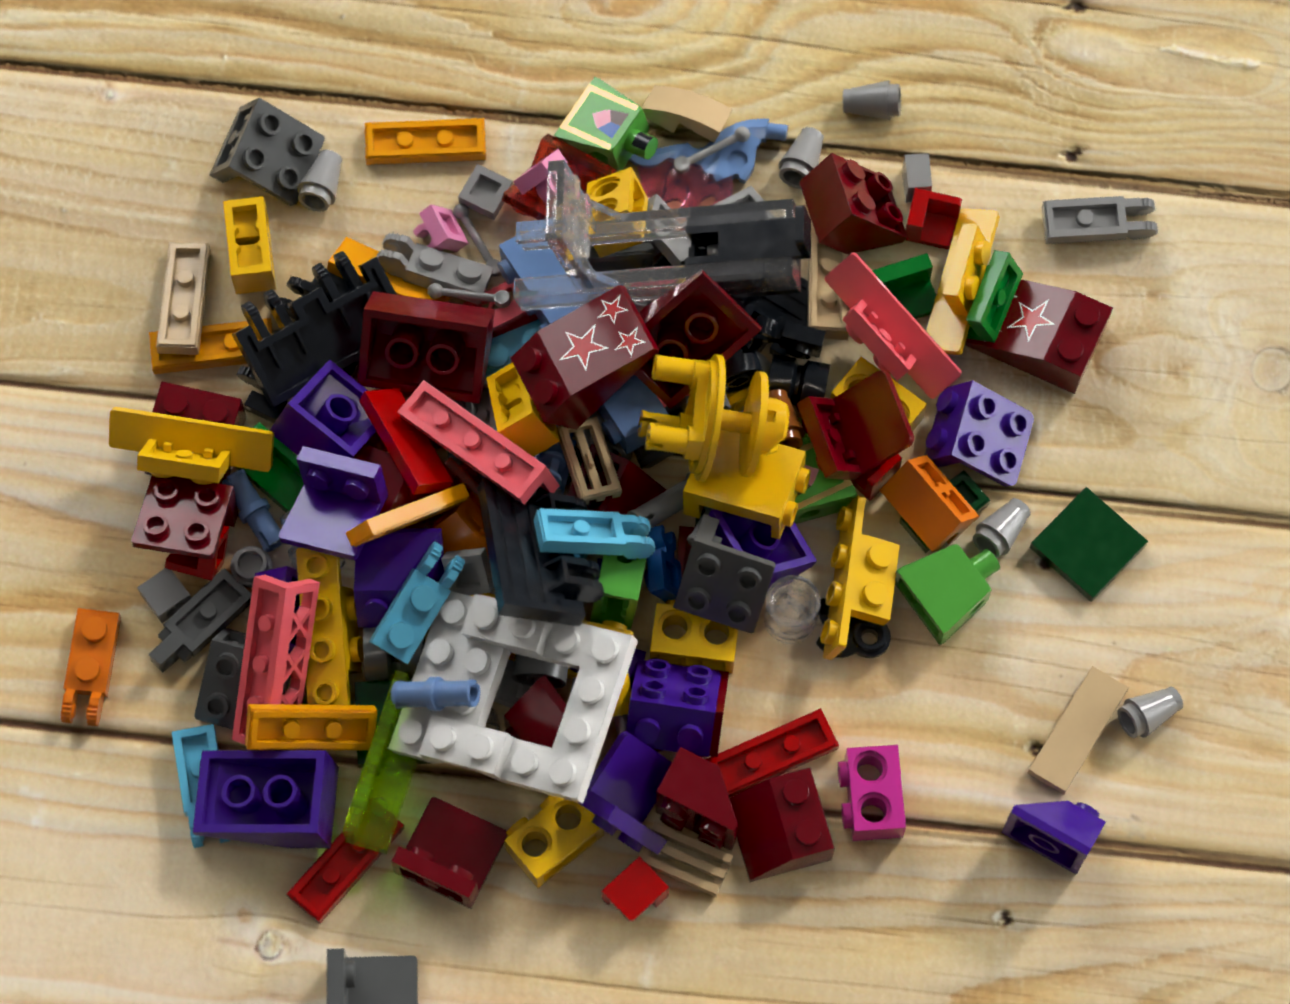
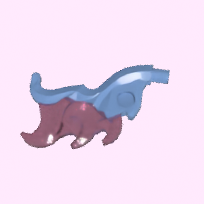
[629,118,788,216]

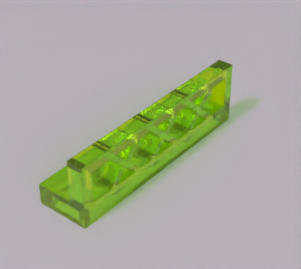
[342,670,418,854]

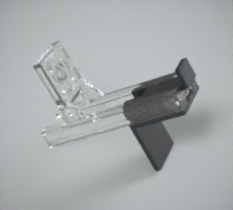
[513,160,811,311]

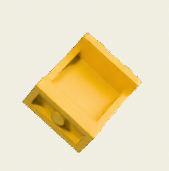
[683,430,811,539]

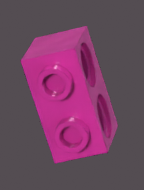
[838,745,906,841]

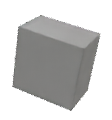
[902,153,932,203]
[137,568,191,623]

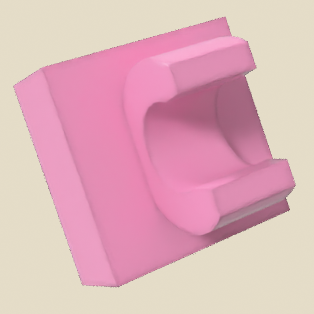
[513,149,568,203]
[413,204,468,252]

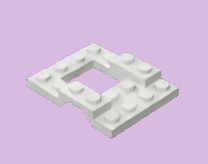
[388,591,638,804]

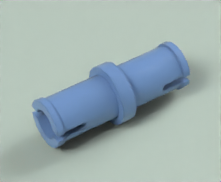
[221,469,282,552]
[391,677,480,711]

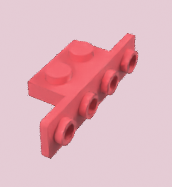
[825,252,962,399]

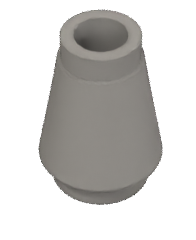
[843,80,901,120]
[779,127,824,189]
[297,150,342,212]
[973,498,1031,558]
[1117,686,1183,738]

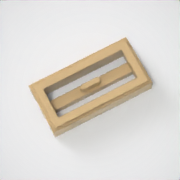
[557,416,622,504]
[640,822,733,897]

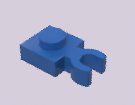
[644,525,682,602]

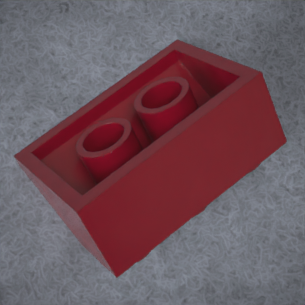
[358,291,495,404]

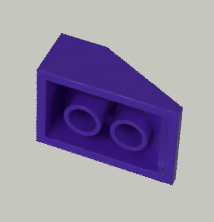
[192,750,339,848]

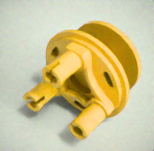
[638,354,789,482]

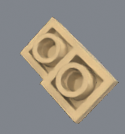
[642,85,733,143]

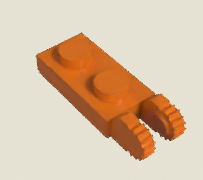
[61,608,121,727]

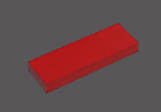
[359,388,453,495]
[706,708,839,798]
[286,798,405,924]

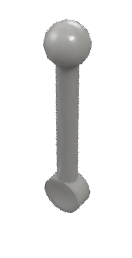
[674,126,750,174]
[453,204,501,277]
[428,283,511,308]

